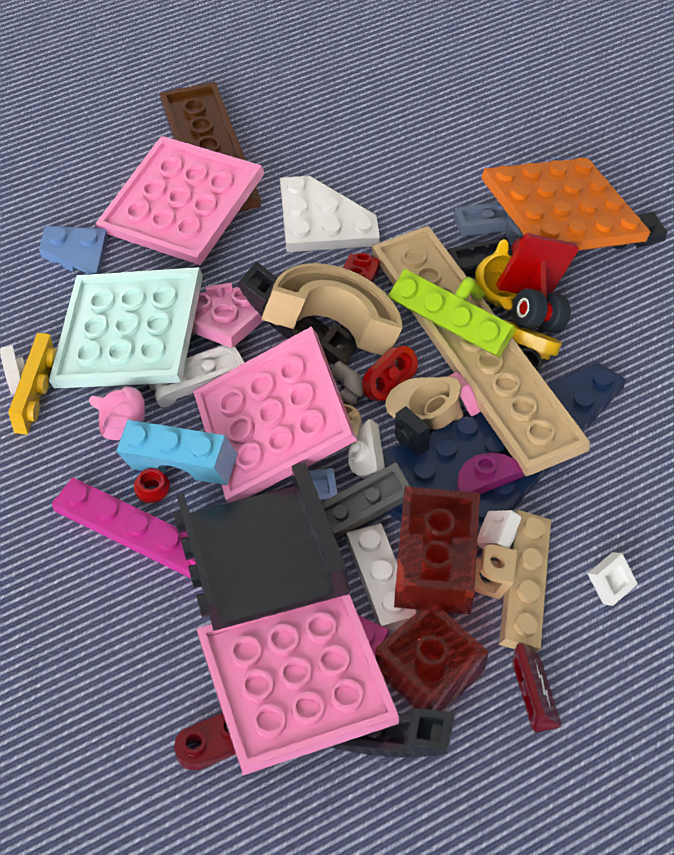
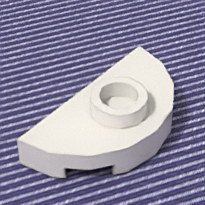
[348,419,385,479]

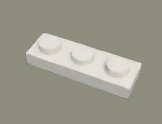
[346,523,418,631]

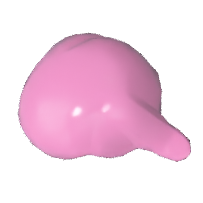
[89,386,145,440]

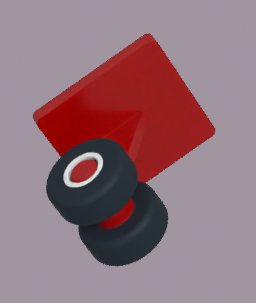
[496,233,579,334]

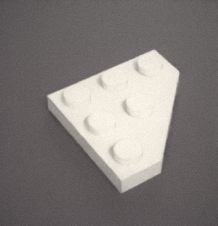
[280,176,380,252]

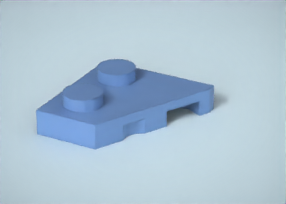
[39,226,108,275]

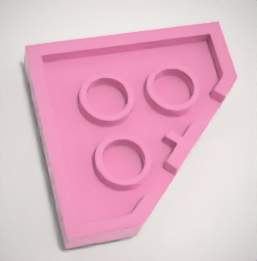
[192,283,264,348]

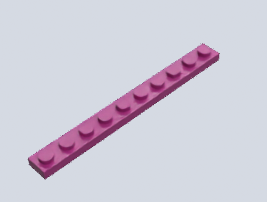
[52,477,389,659]

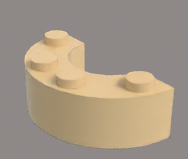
[261,263,402,355]

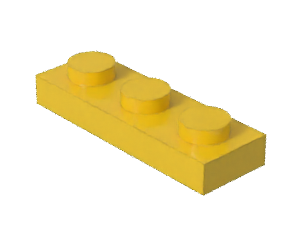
[8,333,57,435]

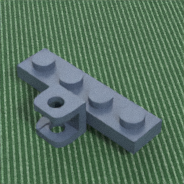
[454,202,524,246]

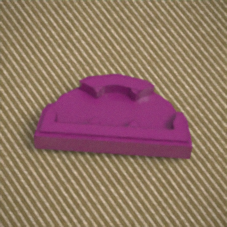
[457,452,525,502]

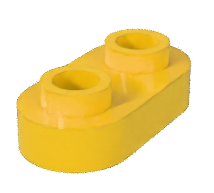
[504,320,562,360]

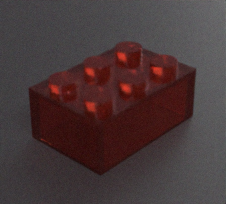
[394,486,480,615]

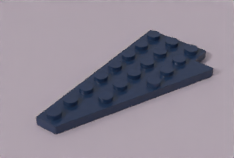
[383,362,626,565]

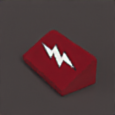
[512,643,561,733]

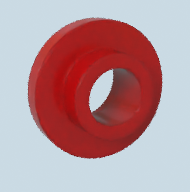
[134,468,170,503]

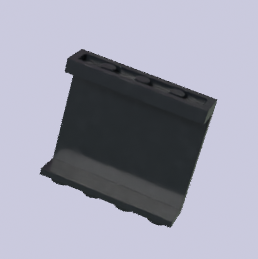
[173,462,349,631]

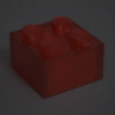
[375,600,489,711]

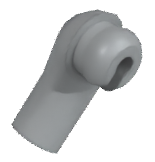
[331,361,364,405]

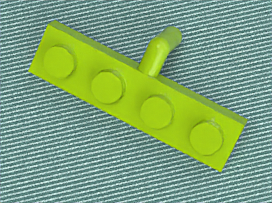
[388,268,517,358]

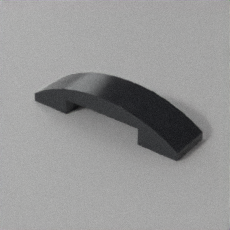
[237,261,357,364]
[329,708,455,757]

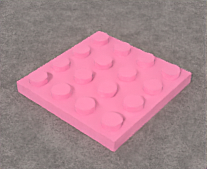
[95,136,265,265]
[193,327,358,503]
[197,594,399,775]

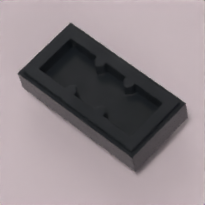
[447,237,513,277]

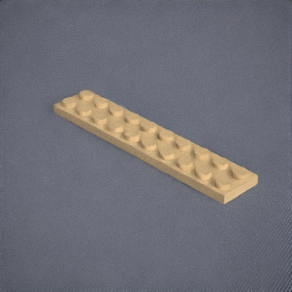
[372,226,590,477]

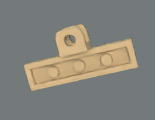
[469,509,551,653]

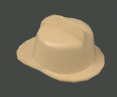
[385,377,463,430]

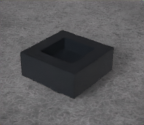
[394,406,430,456]

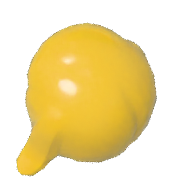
[475,239,517,310]

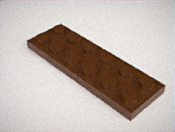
[159,82,261,212]

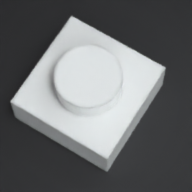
[0,345,25,394]
[475,510,522,549]
[587,552,638,606]

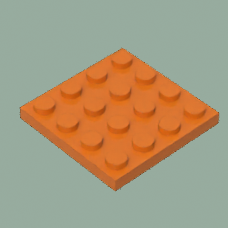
[481,158,651,251]

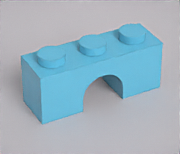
[116,420,238,486]

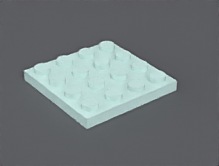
[49,267,203,388]

